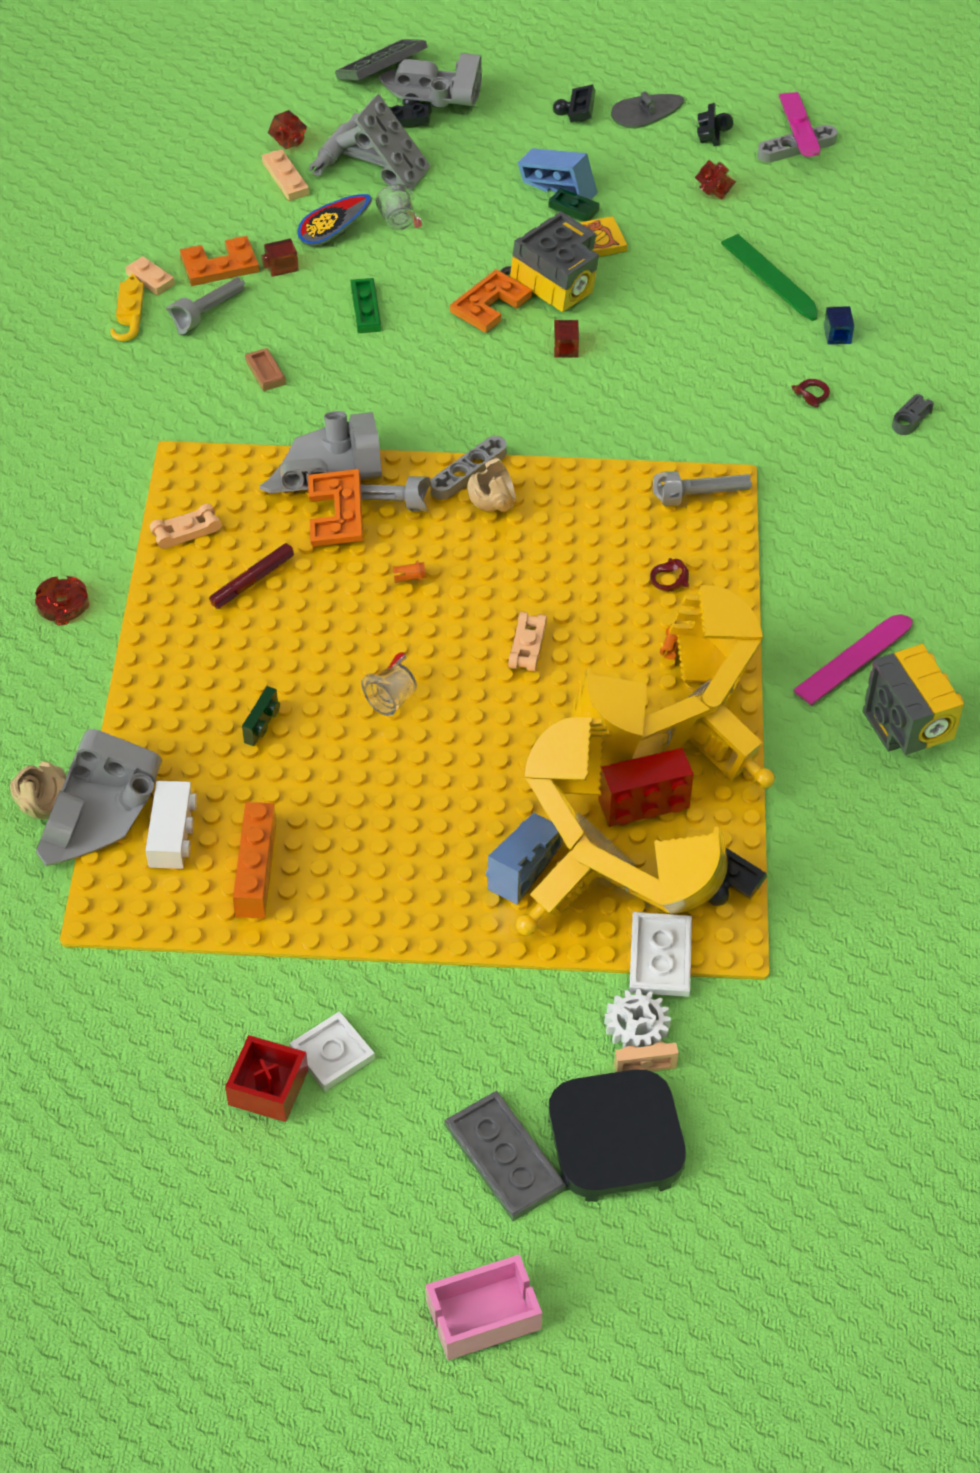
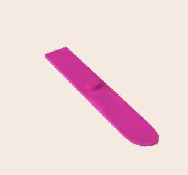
[779,92,820,157]
[794,614,913,706]

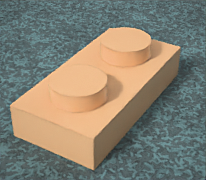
[125,256,175,296]
[614,1042,678,1072]

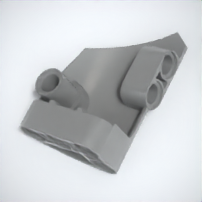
[379,53,482,107]
[36,729,162,866]

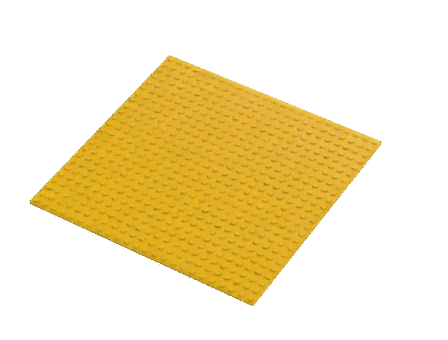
[60,441,769,980]

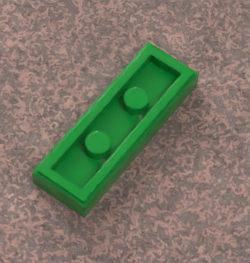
[350,278,381,334]

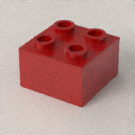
[225,1035,308,1122]

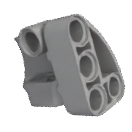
[259,411,382,493]

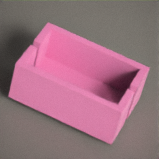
[426,1254,542,1361]

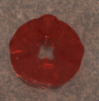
[35,576,89,625]

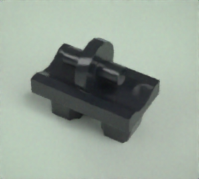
[697,103,733,146]

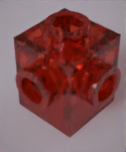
[268,110,307,149]
[695,160,736,200]

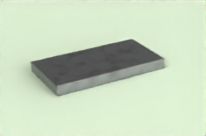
[335,39,428,80]
[444,1091,566,1221]

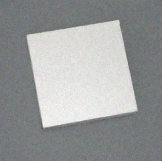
[290,1011,375,1092]

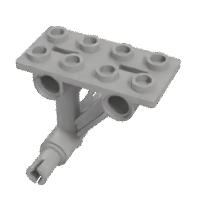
[309,94,430,192]

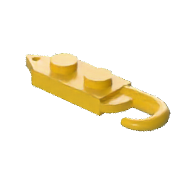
[110,274,144,342]

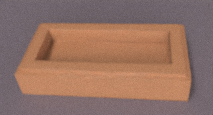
[245,348,286,391]

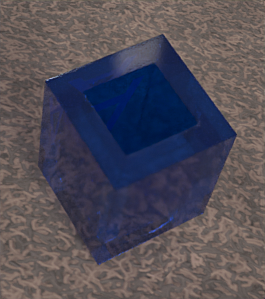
[824,306,854,344]

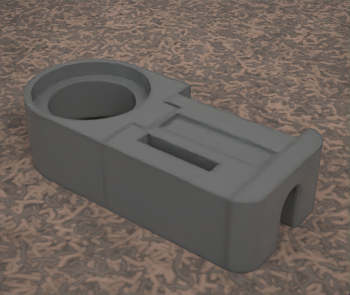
[892,394,934,435]

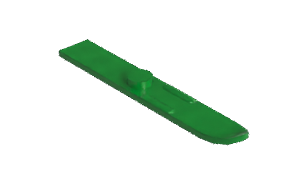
[721,234,817,321]

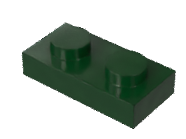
[549,188,600,222]
[242,686,280,746]

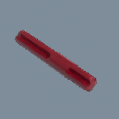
[209,543,294,609]

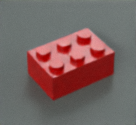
[598,748,694,827]

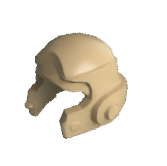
[467,458,516,512]
[10,761,66,819]

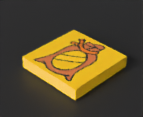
[579,216,628,257]

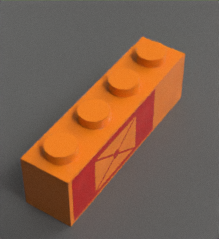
[233,802,276,919]

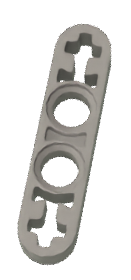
[757,125,837,162]
[430,436,507,500]

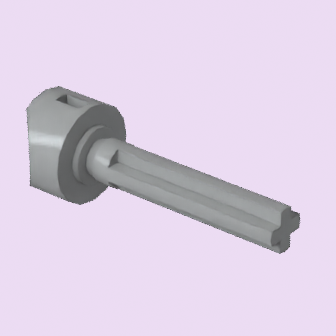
[166,277,245,334]
[653,471,752,507]
[361,476,431,512]

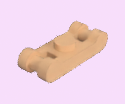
[149,504,222,548]
[508,612,547,672]

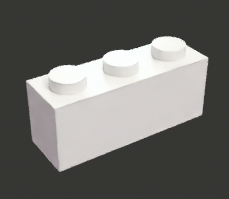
[146,781,197,869]

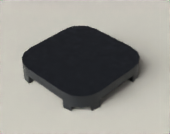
[548,1069,686,1202]

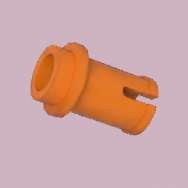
[392,560,426,583]
[660,627,679,659]

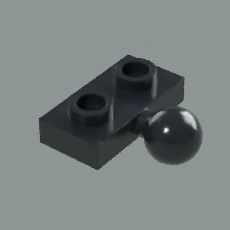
[553,84,596,122]
[389,93,432,126]
[708,848,767,906]

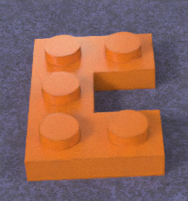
[180,236,259,286]
[450,269,532,333]
[308,469,363,547]

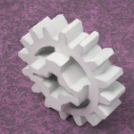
[604,989,671,1048]

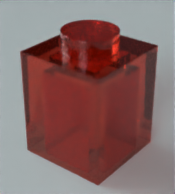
[261,238,299,277]
[554,320,579,358]

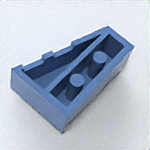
[518,148,598,200]
[486,813,563,905]

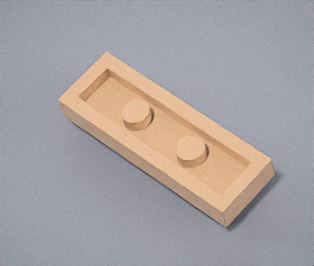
[262,149,309,201]

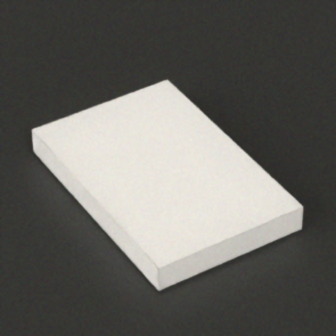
[629,912,692,997]

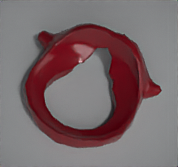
[791,379,830,407]
[650,558,689,592]

